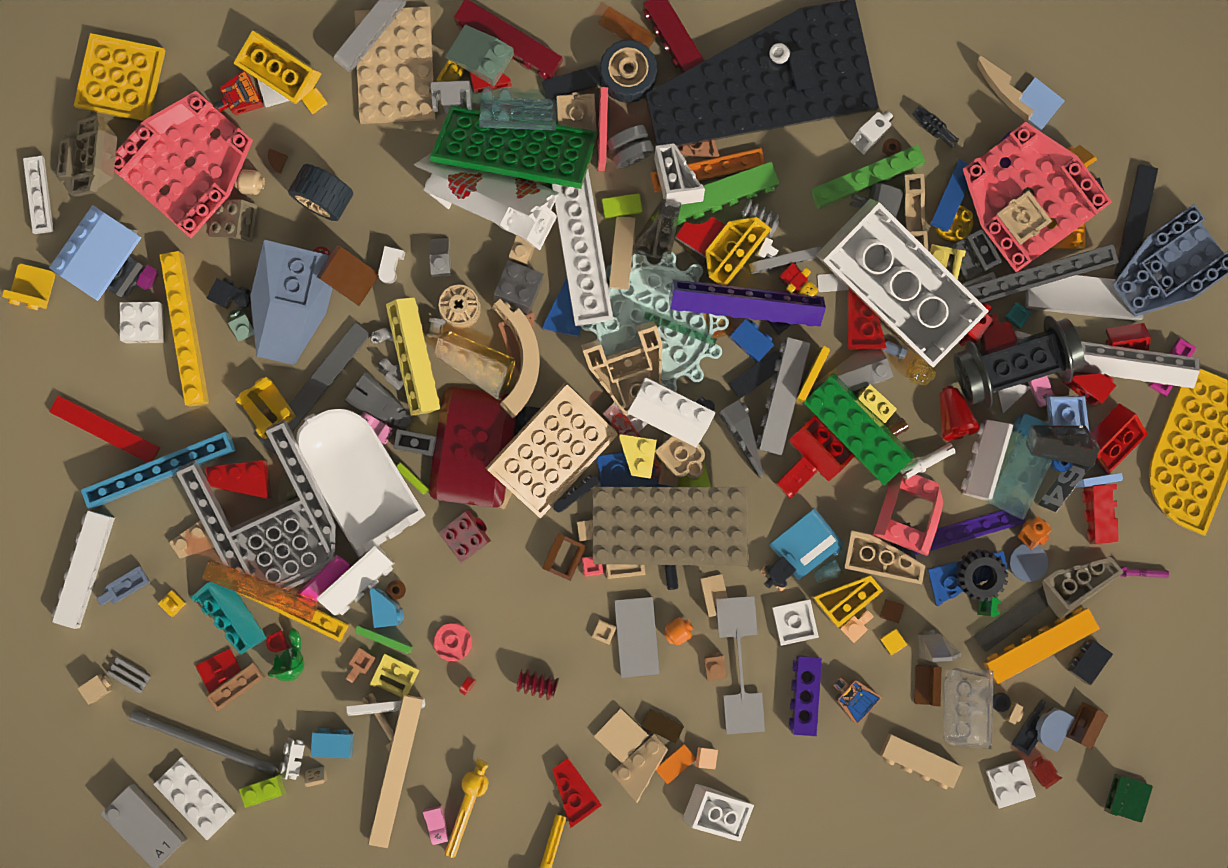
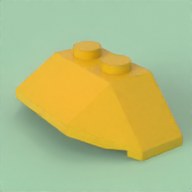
[705,217,771,286]

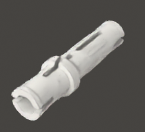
[901,443,955,480]

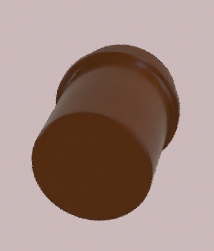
[887,418,909,436]

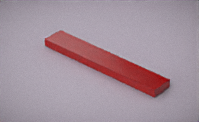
[49,395,161,463]

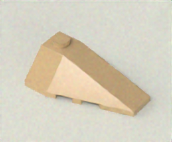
[845,530,926,585]

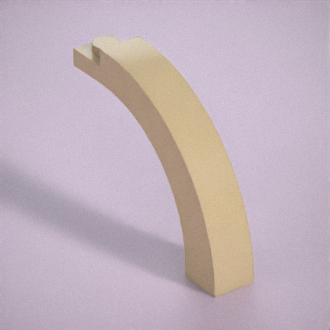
[492,299,540,418]

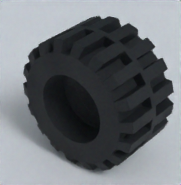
[955,549,1008,601]

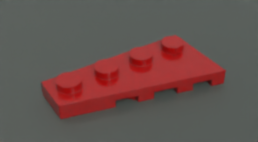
[848,288,887,349]

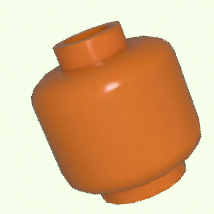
[664,617,693,646]

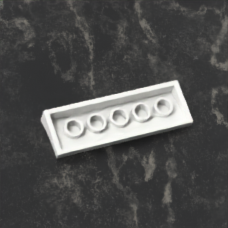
[1025,275,1143,321]

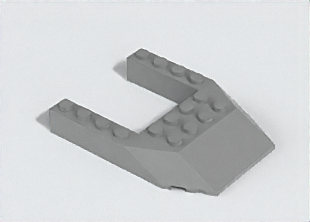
[176,419,335,601]

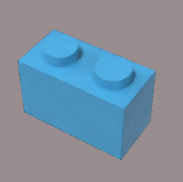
[311,728,354,758]

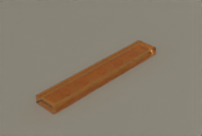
[202,559,319,621]

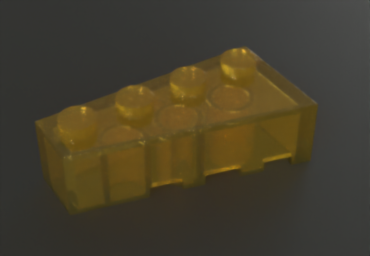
[434,331,516,400]

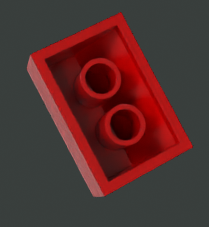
[1080,403,1148,475]
[789,415,855,482]

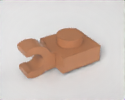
[346,648,376,683]

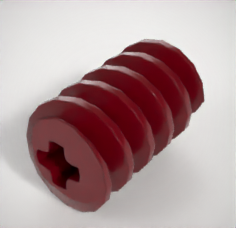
[516,669,559,701]

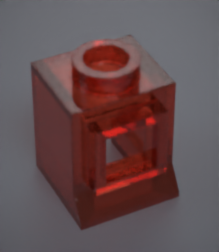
[1029,756,1062,789]

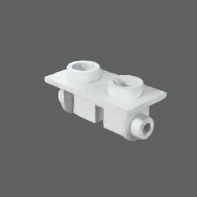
[279,738,305,780]

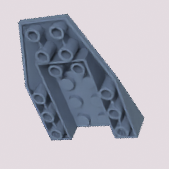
[1112,204,1228,317]
[250,240,333,365]

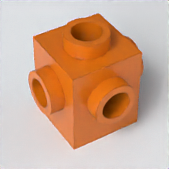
[1018,516,1052,550]

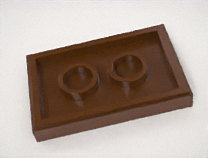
[317,245,379,306]

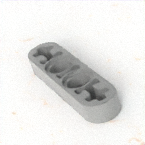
[749,247,821,274]

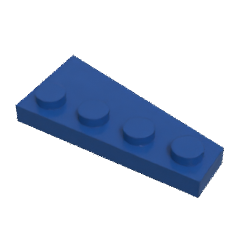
[542,278,581,337]
[927,550,1008,606]

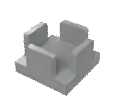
[431,81,472,114]

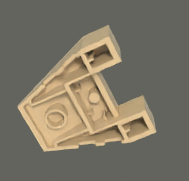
[581,321,662,415]

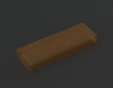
[598,7,656,49]

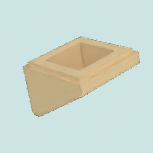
[305,766,328,787]

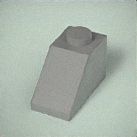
[429,238,452,278]

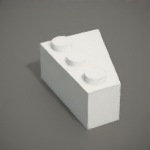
[654,144,705,207]

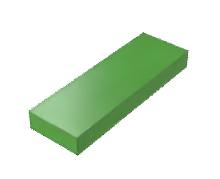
[355,625,413,654]

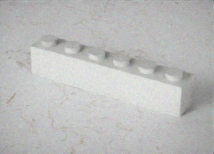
[1079,342,1200,388]
[52,511,115,629]

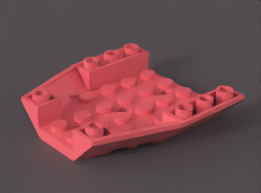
[114,91,253,238]
[963,122,1112,272]

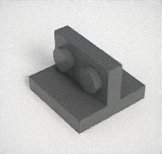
[107,257,145,300]

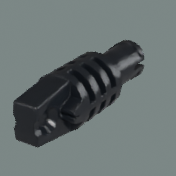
[912,106,959,148]

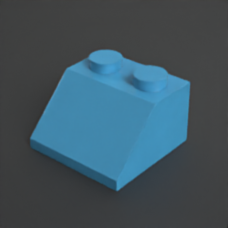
[370,588,404,628]

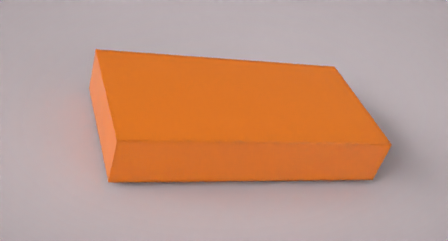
[656,744,696,784]

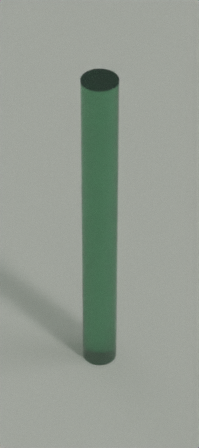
[643,312,717,346]

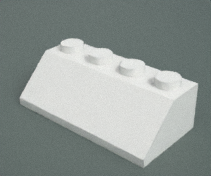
[627,378,716,447]
[961,420,1013,501]
[317,546,395,615]

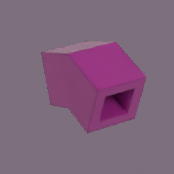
[136,265,159,290]

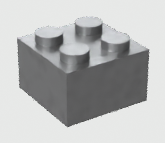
[494,260,544,315]

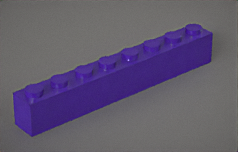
[669,279,826,326]

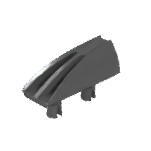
[850,183,903,218]

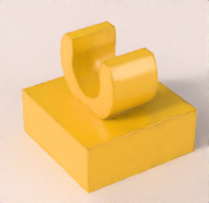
[158,590,186,617]

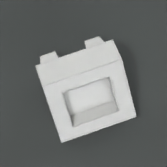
[753,237,778,259]

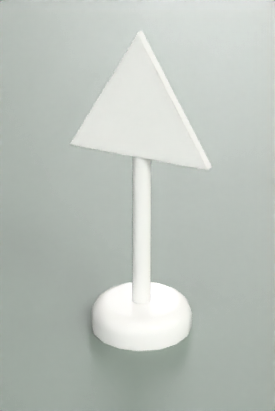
[998,331,1031,413]

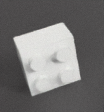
[120,302,164,343]

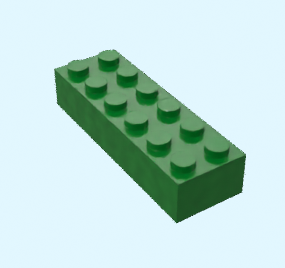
[804,372,914,485]

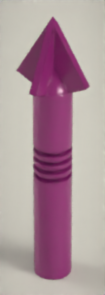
[1120,566,1169,578]

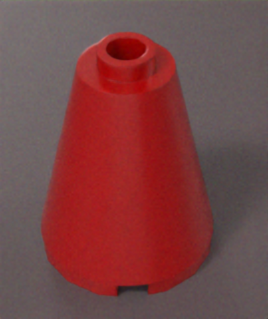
[940,386,980,441]

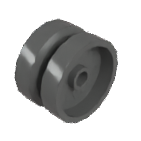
[607,125,655,168]

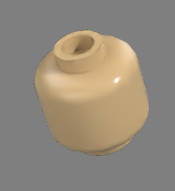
[235,169,265,195]

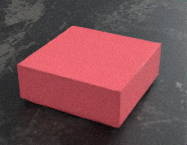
[582,556,603,576]

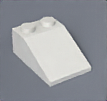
[682,784,754,841]

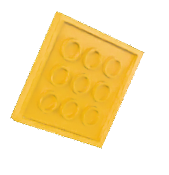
[73,33,166,122]

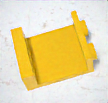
[235,377,296,439]

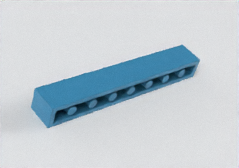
[81,432,237,508]

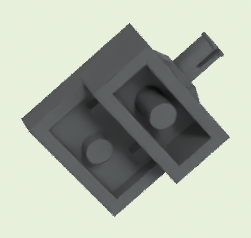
[948,229,1002,282]

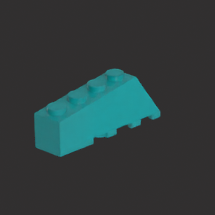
[191,574,266,655]

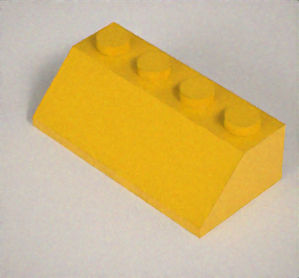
[234,30,322,104]

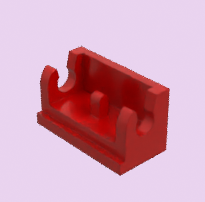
[1106,323,1151,351]
[775,456,817,499]

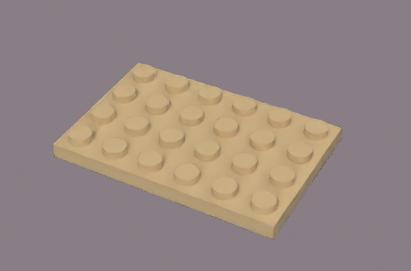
[354,7,436,124]
[486,383,618,518]

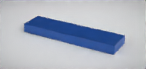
[930,159,969,232]

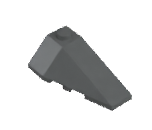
[718,400,764,478]

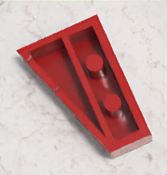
[206,460,272,499]
[1082,484,1119,545]

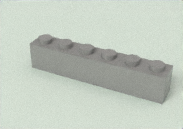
[756,337,810,455]

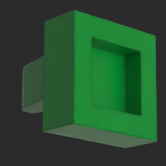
[977,597,1001,617]

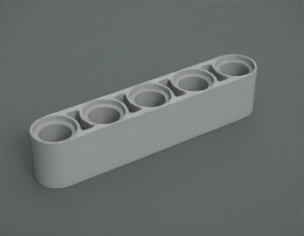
[333,0,406,72]

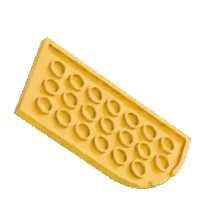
[1149,369,1228,536]

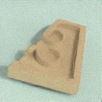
[612,734,668,803]

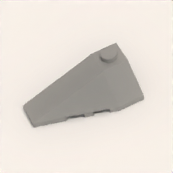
[918,630,961,662]

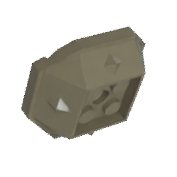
[57,115,117,197]

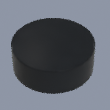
[990,692,1011,712]

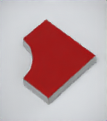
[675,216,726,258]

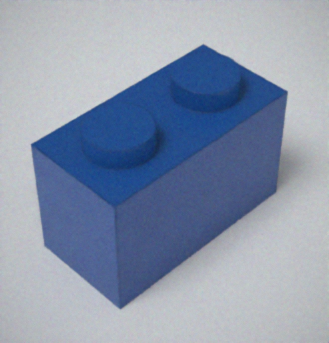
[729,319,774,363]

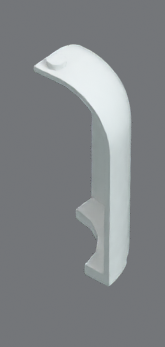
[296,409,426,558]

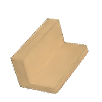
[700,574,728,617]

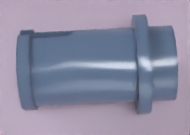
[883,340,908,360]

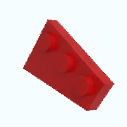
[552,757,602,828]

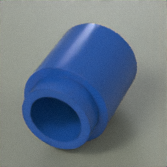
[1050,452,1073,472]

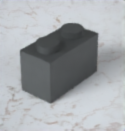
[394,429,437,457]

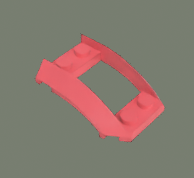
[872,471,943,556]

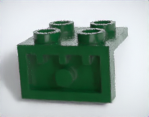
[1104,773,1153,823]

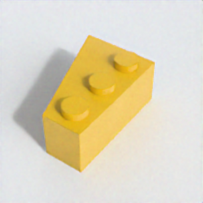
[812,575,883,628]

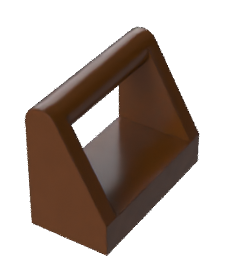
[542,533,586,581]

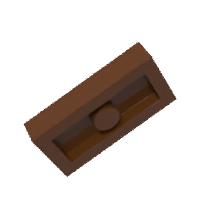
[914,665,942,706]
[1066,702,1108,749]

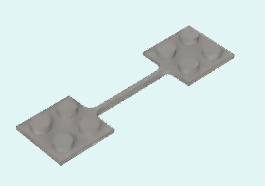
[716,596,765,734]

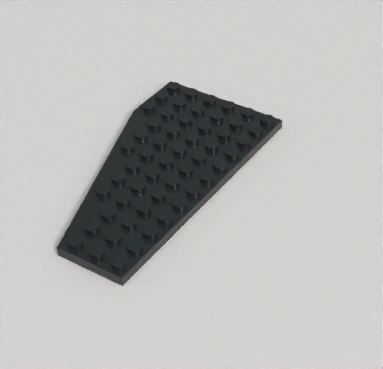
[645,0,879,147]

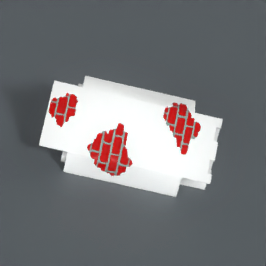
[414,153,559,250]

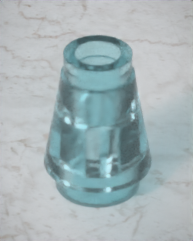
[813,559,843,584]

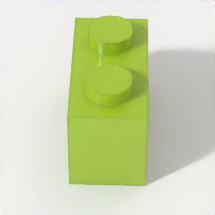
[239,774,286,808]

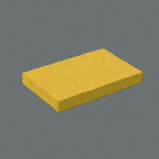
[796,346,830,403]

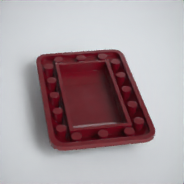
[429,387,517,508]

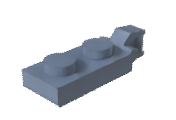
[96,566,150,605]

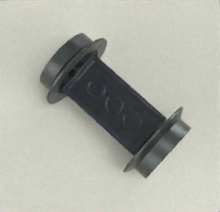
[953,315,1085,408]

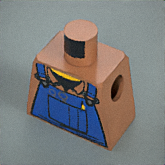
[833,677,882,725]

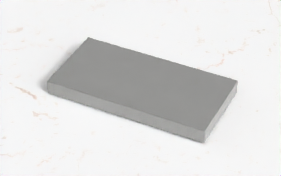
[614,597,660,678]

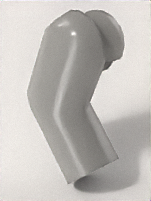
[370,327,394,344]

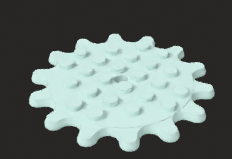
[581,251,729,392]

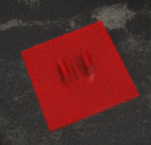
[196,648,241,694]

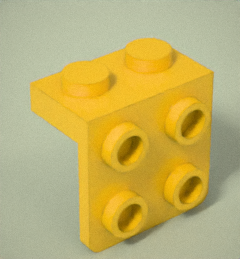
[2,264,55,310]

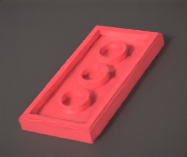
[597,87,608,171]

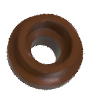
[882,138,902,157]
[386,580,406,600]

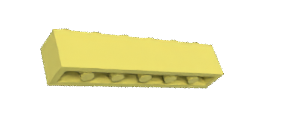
[386,298,440,416]

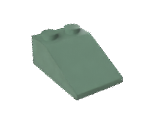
[445,25,514,86]

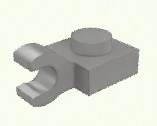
[377,358,404,390]

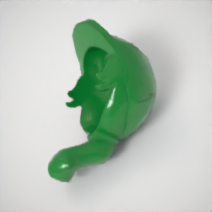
[267,628,305,682]

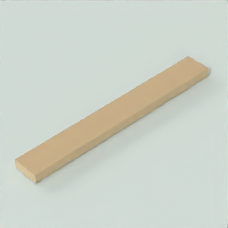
[368,694,423,848]

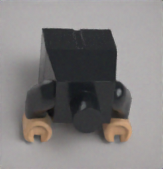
[760,556,797,591]

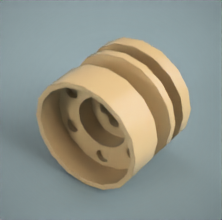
[438,284,481,329]

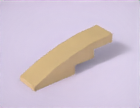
[977,56,1034,122]
[610,217,636,290]

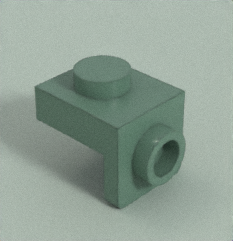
[227,308,254,342]

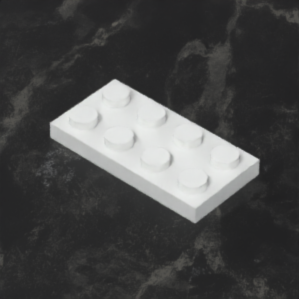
[153,757,236,840]

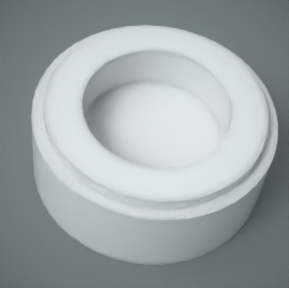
[769,43,790,64]

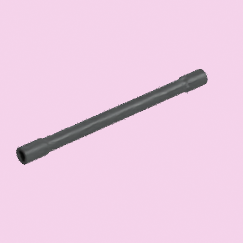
[129,710,278,776]

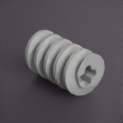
[739,199,782,238]

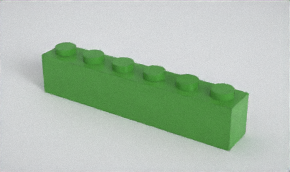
[811,145,926,210]
[663,162,779,226]

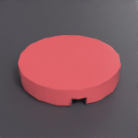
[433,623,472,661]

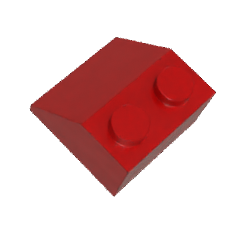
[1062,373,1117,406]

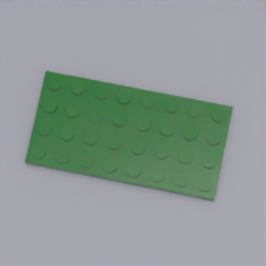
[430,105,598,189]

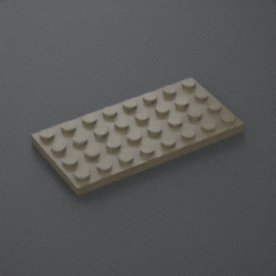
[593,487,748,566]

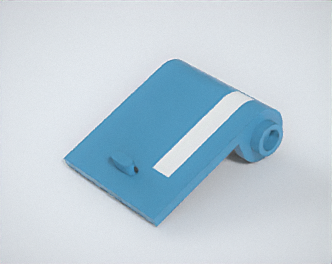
[769,508,844,580]

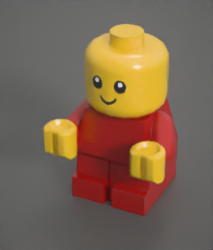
[778,263,818,296]

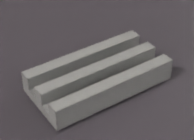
[107,657,151,694]

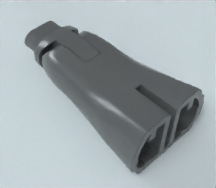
[345,371,413,430]

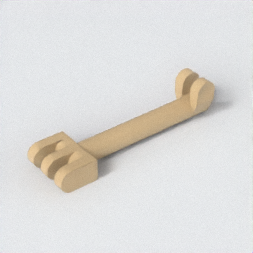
[362,693,394,753]

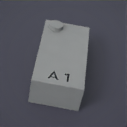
[101,783,188,868]

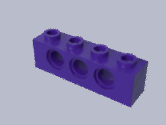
[789,656,822,736]

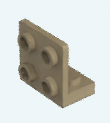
[209,200,257,242]

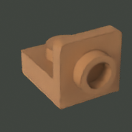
[704,652,727,681]

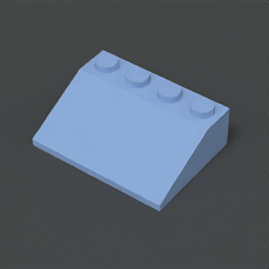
[49,205,141,301]

